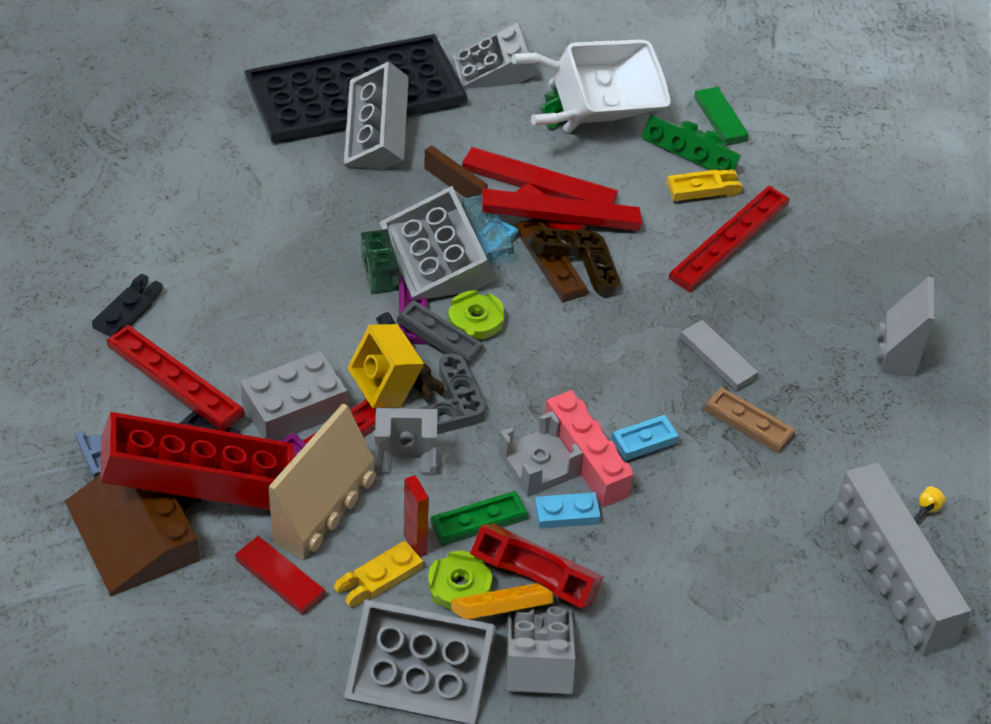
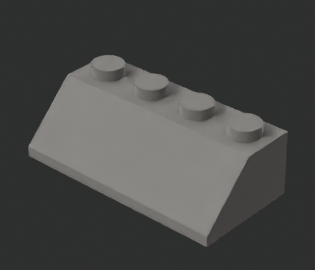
[344,61,408,170]

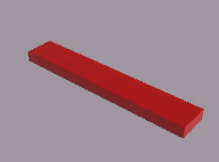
[462,147,618,204]
[669,185,790,293]
[481,188,642,231]
[106,325,245,431]

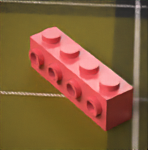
[545,390,634,507]

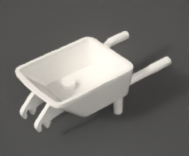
[511,39,670,134]

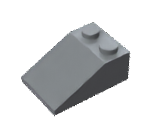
[877,277,934,376]

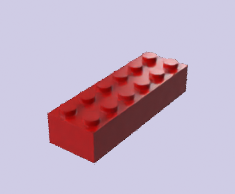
[100,411,294,510]

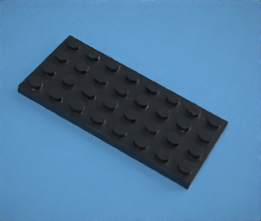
[244,34,467,143]

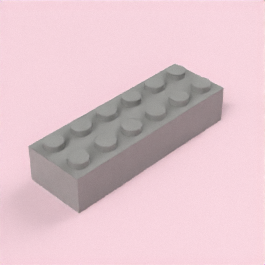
[834,462,971,656]

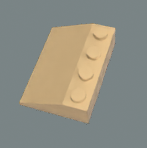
[269,404,376,560]

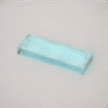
[462,195,514,260]

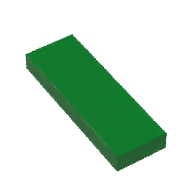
[694,86,749,145]
[430,490,528,546]

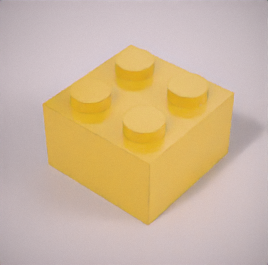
[347,324,424,408]

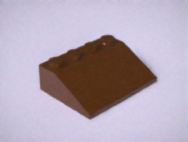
[65,474,200,597]

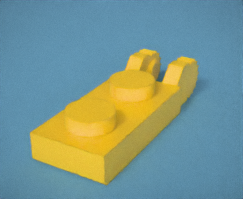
[666,169,743,201]
[333,540,423,607]

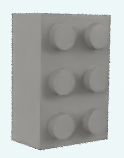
[240,351,347,441]

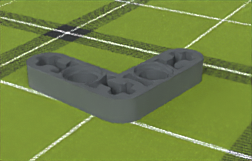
[417,353,485,434]

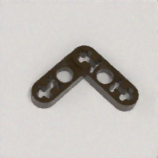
[528,228,620,297]

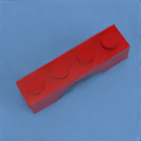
[470,523,604,609]

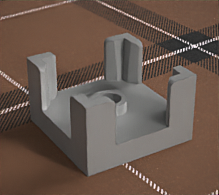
[375,408,437,476]
[499,411,583,497]

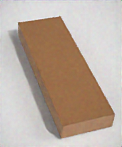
[705,387,796,454]

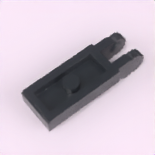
[92,274,163,337]

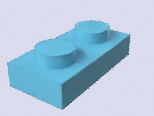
[611,415,679,461]
[534,492,600,529]

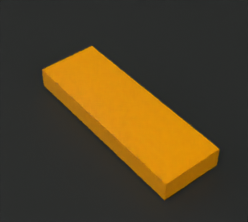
[451,583,553,619]

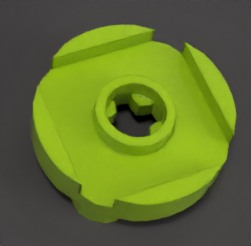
[448,290,504,340]
[428,551,492,610]

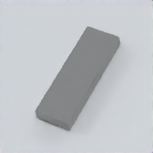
[680,320,759,391]

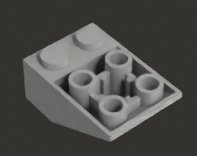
[453,22,540,89]
[506,606,575,694]

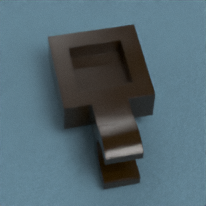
[413,362,444,403]

